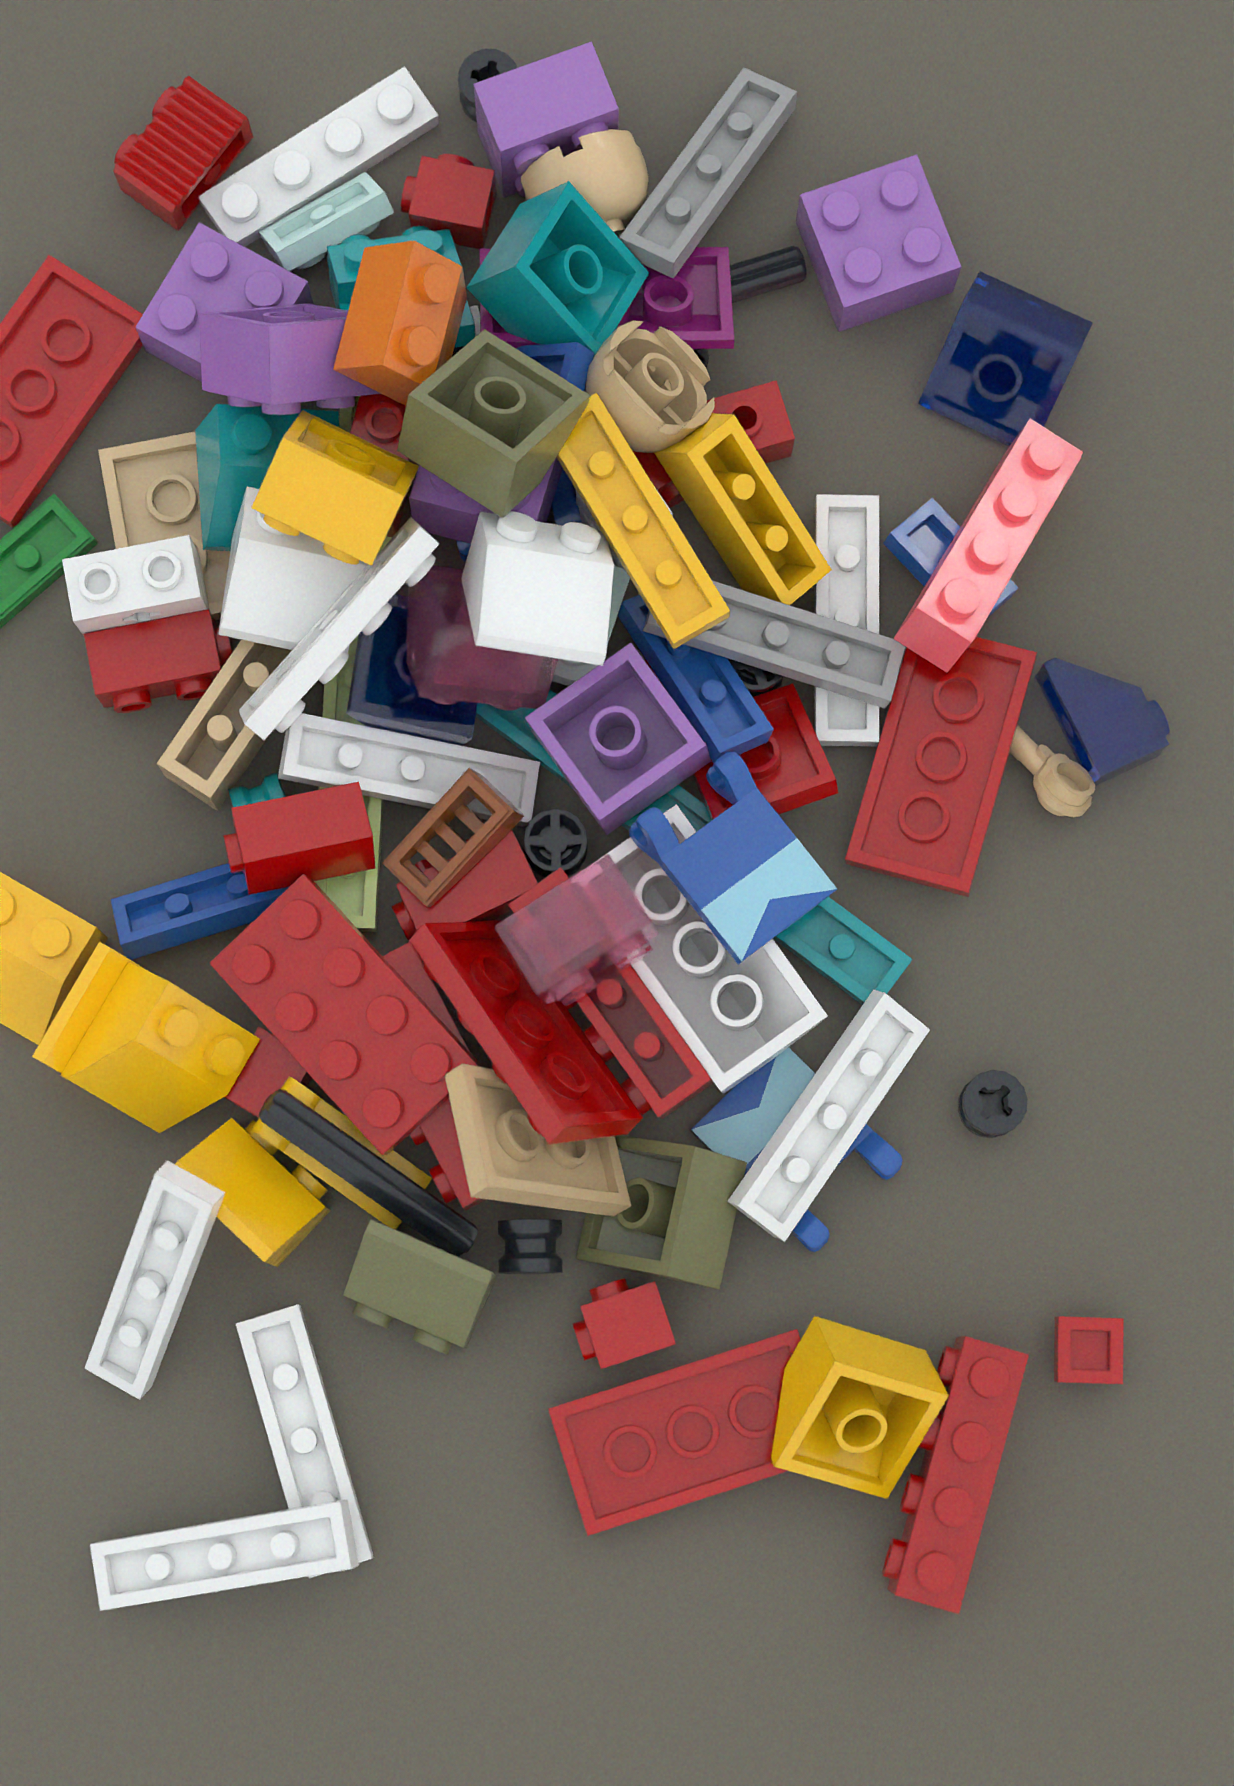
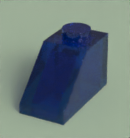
[1035,658,1170,786]

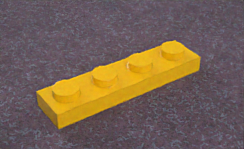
[556,393,730,650]

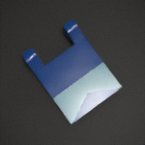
[629,751,837,965]
[691,1047,903,1252]

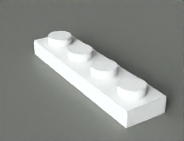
[198,66,439,247]
[814,494,879,747]
[239,517,439,740]
[278,713,540,827]
[727,990,930,1242]
[84,1161,225,1400]
[236,1304,374,1578]
[90,1499,359,1611]

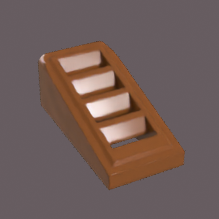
[382,768,524,908]

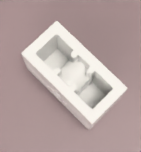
[62,535,209,636]

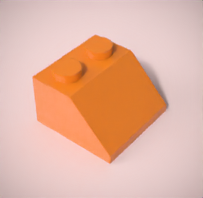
[333,240,467,406]

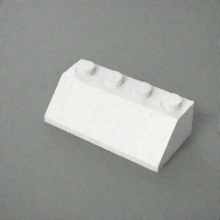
[571,804,828,1094]

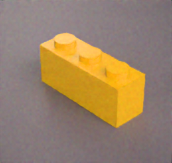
[654,413,832,605]

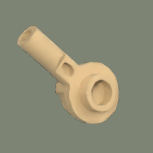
[1010,725,1095,817]

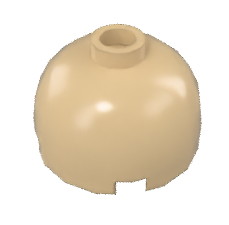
[521,129,649,237]
[585,320,715,453]

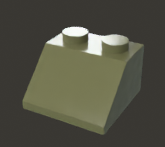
[397,329,590,518]
[576,1135,747,1290]
[343,1219,497,1355]

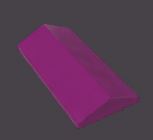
[480,247,734,349]

